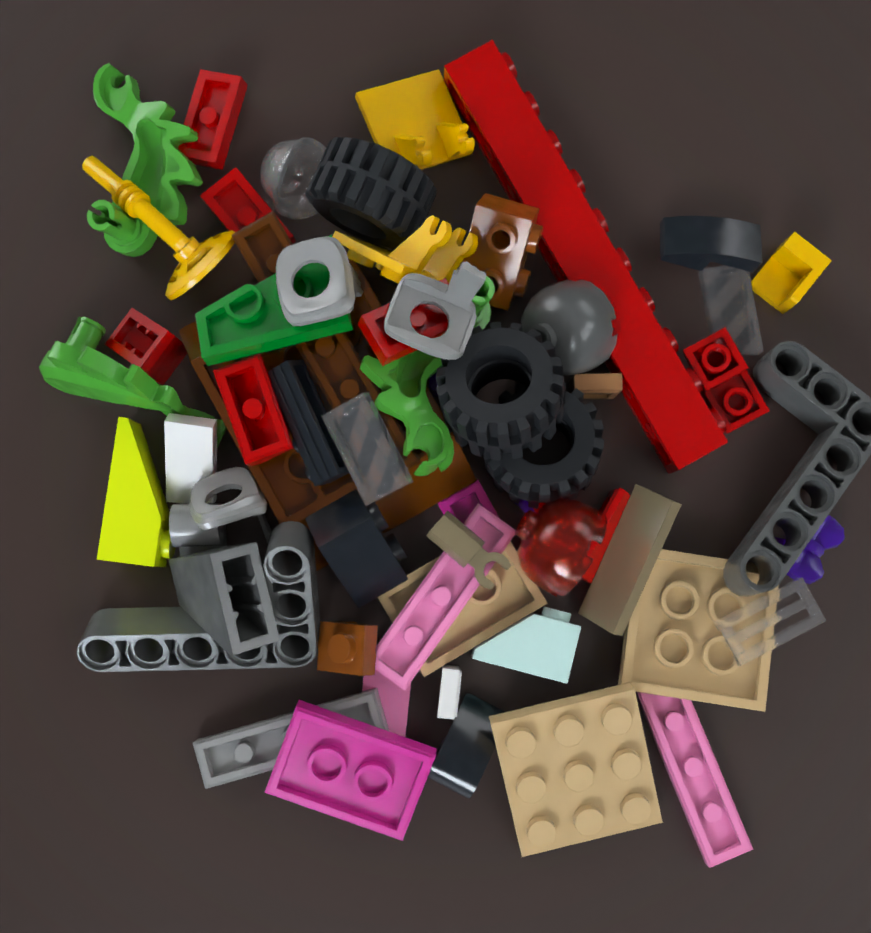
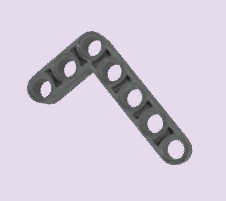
[723,341,871,597]
[77,521,320,672]

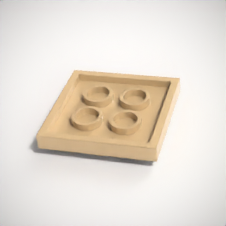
[618,549,779,712]
[489,682,663,857]

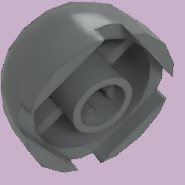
[521,279,617,376]

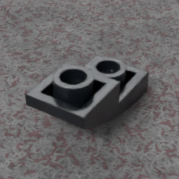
[660,216,763,273]

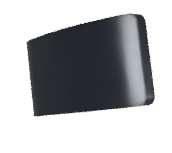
[428,693,505,799]

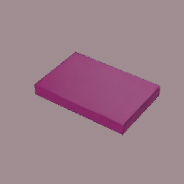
[265,700,436,841]

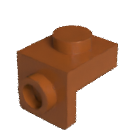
[317,621,378,676]

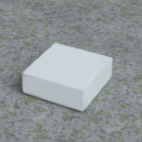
[437,665,462,720]

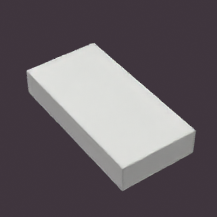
[164,413,217,504]

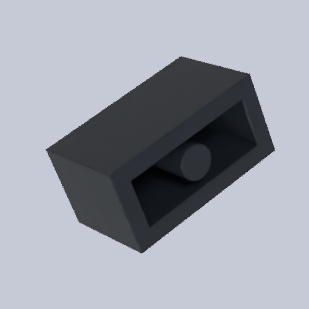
[305,489,409,608]

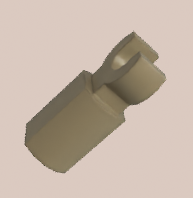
[426,511,511,589]

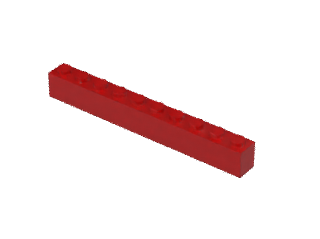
[444,39,728,474]

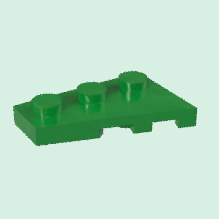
[195,234,353,366]

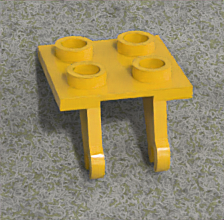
[355,69,475,170]
[333,215,478,283]

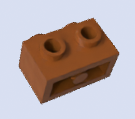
[462,193,543,311]

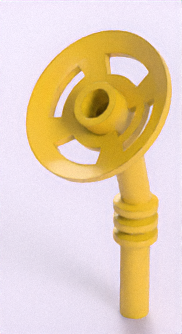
[82,156,235,300]

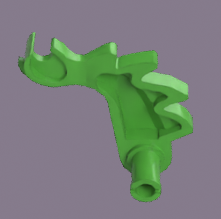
[87,63,203,257]
[360,276,495,476]
[39,316,227,448]

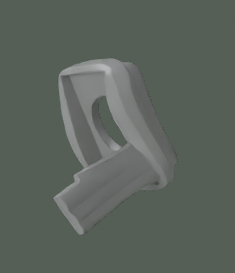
[276,236,363,326]
[384,261,486,360]
[189,467,272,543]

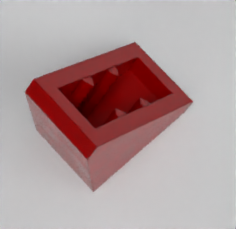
[105,308,187,385]

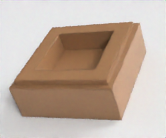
[569,373,623,399]

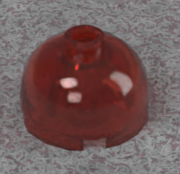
[515,499,608,597]

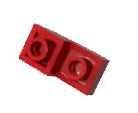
[682,327,770,434]

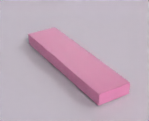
[375,504,517,691]
[635,692,754,868]

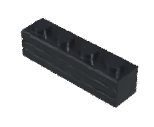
[268,360,353,487]

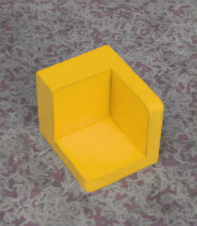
[749,231,832,314]

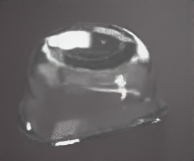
[260,137,326,219]

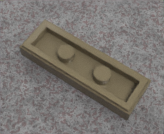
[578,484,682,636]

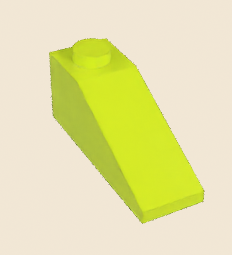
[97,417,176,567]

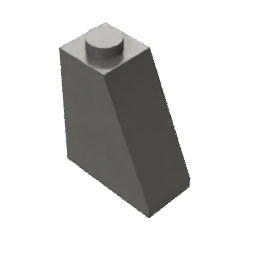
[168,542,280,655]

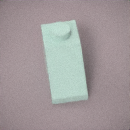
[471,606,581,684]

